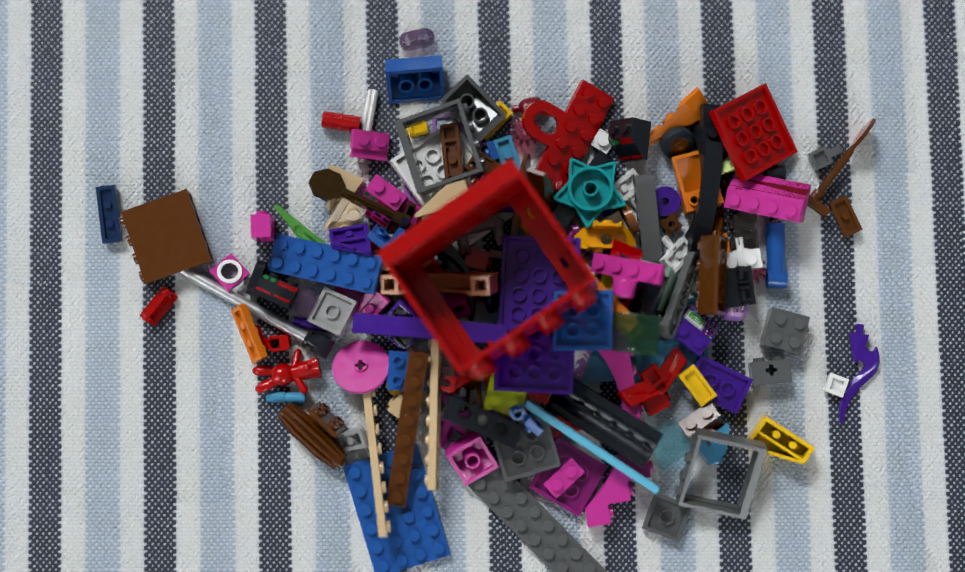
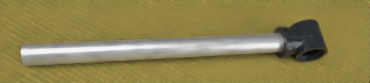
[178,268,335,359]

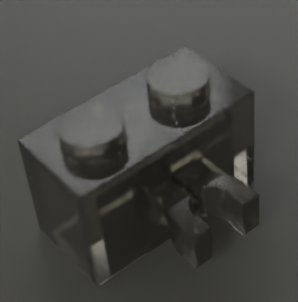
[728,214,759,251]

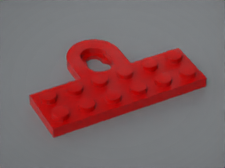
[522,79,615,193]

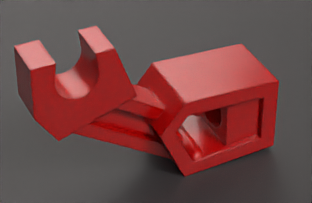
[255,325,292,353]
[440,375,478,394]

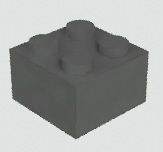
[759,307,810,355]

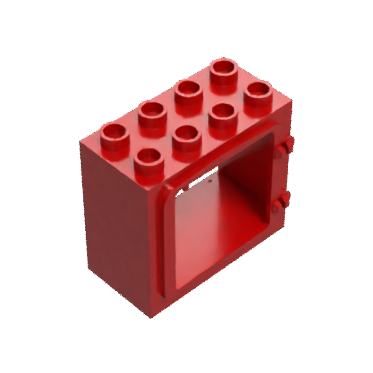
[377,158,599,382]

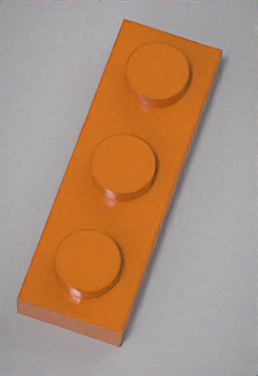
[231,303,267,364]

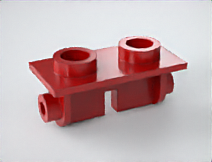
[139,285,178,327]

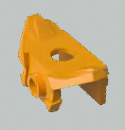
[574,220,636,254]

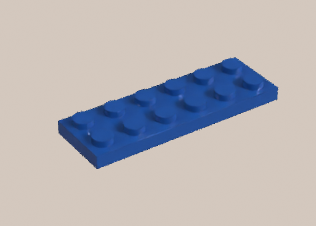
[267,234,383,295]

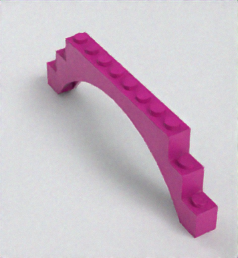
[585,324,654,527]

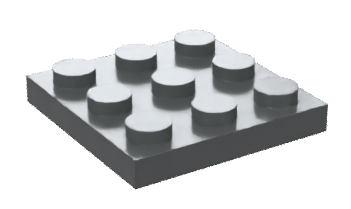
[493,413,561,482]

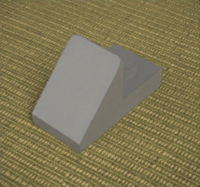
[335,425,369,452]

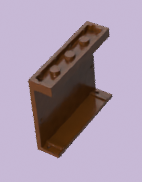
[120,189,214,286]

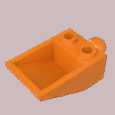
[671,151,724,216]

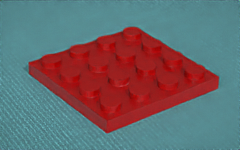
[708,83,798,182]

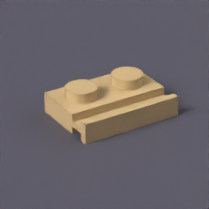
[324,196,366,231]

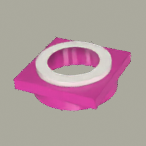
[209,253,250,292]

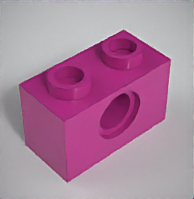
[251,211,276,242]

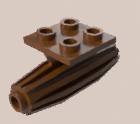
[277,401,347,469]

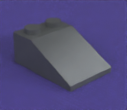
[438,74,507,142]

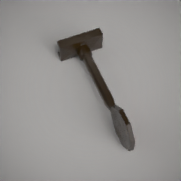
[308,168,417,231]

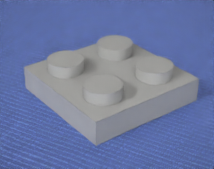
[307,286,359,338]

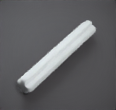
[355,89,378,163]

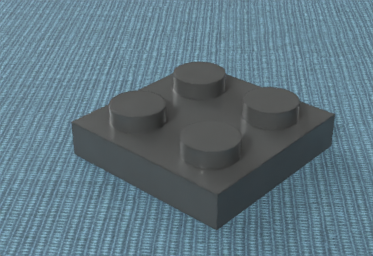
[642,493,691,542]

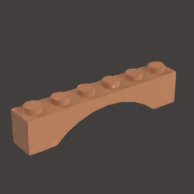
[380,271,498,296]

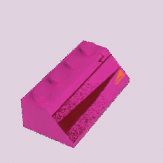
[724,171,812,223]

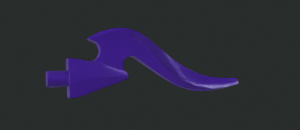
[839,324,880,423]

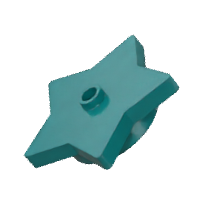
[553,158,626,229]

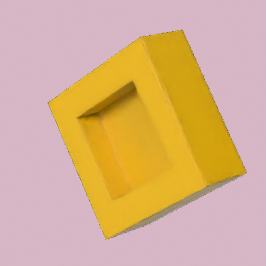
[408,122,429,139]

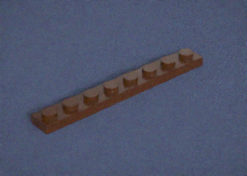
[386,350,429,507]

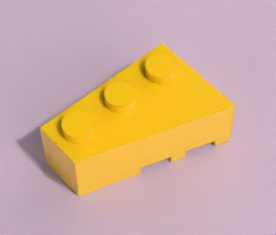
[747,413,815,464]

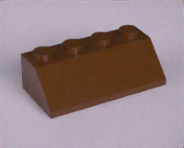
[695,235,728,315]

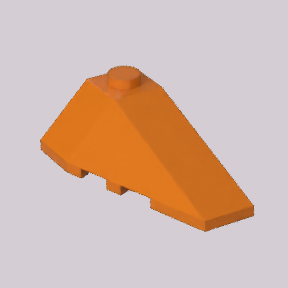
[649,87,708,146]

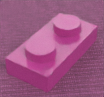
[543,458,584,499]

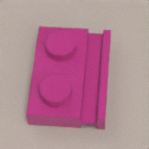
[350,129,390,162]

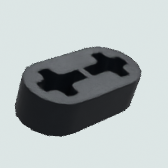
[246,260,268,297]

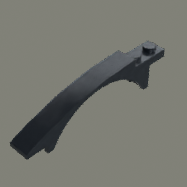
[685,103,723,253]
[439,244,495,361]

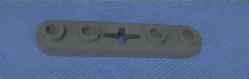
[659,251,700,339]

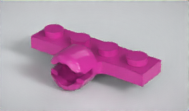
[590,252,666,299]

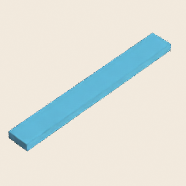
[523,400,660,494]

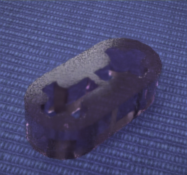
[399,28,434,51]

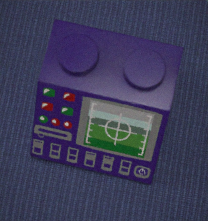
[673,303,720,357]

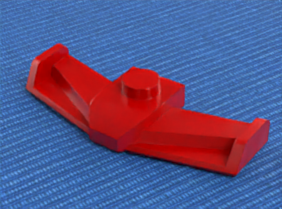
[617,346,688,408]

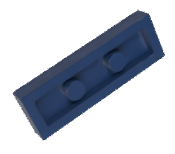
[96,184,123,244]

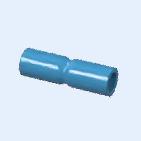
[266,391,306,404]

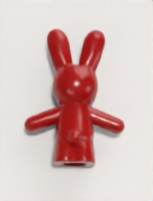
[252,349,322,394]

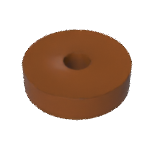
[619,204,640,235]

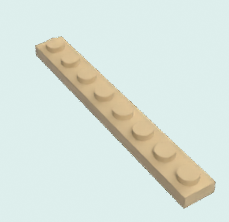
[425,339,442,490]
[363,390,391,538]

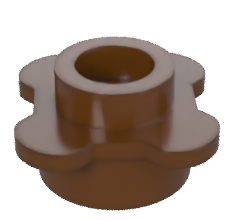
[659,213,682,236]

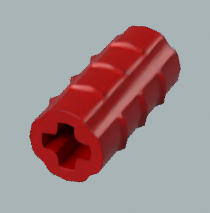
[321,111,362,132]

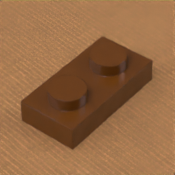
[828,195,863,238]

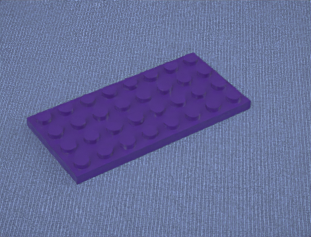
[494,235,581,395]

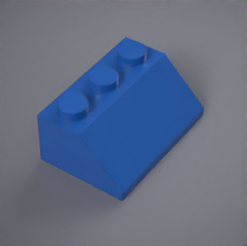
[385,55,445,104]

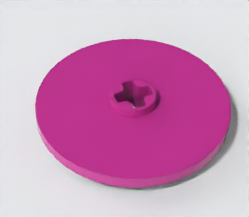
[332,341,388,394]

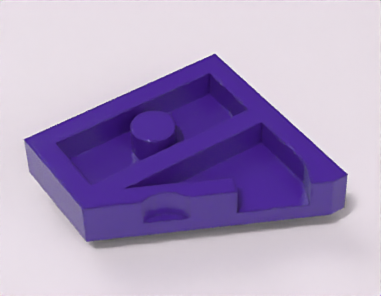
[329,223,372,256]

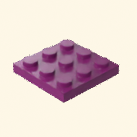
[529,437,608,517]

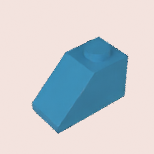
[698,423,730,466]

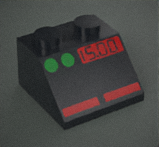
[608,117,651,163]
[252,272,301,311]

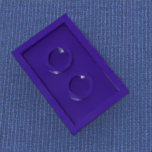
[684,355,753,414]

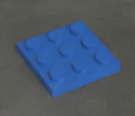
[553,290,614,351]

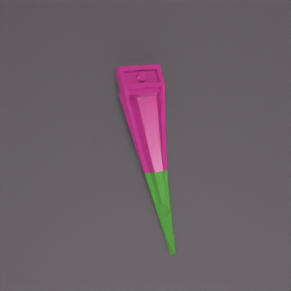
[274,204,391,315]

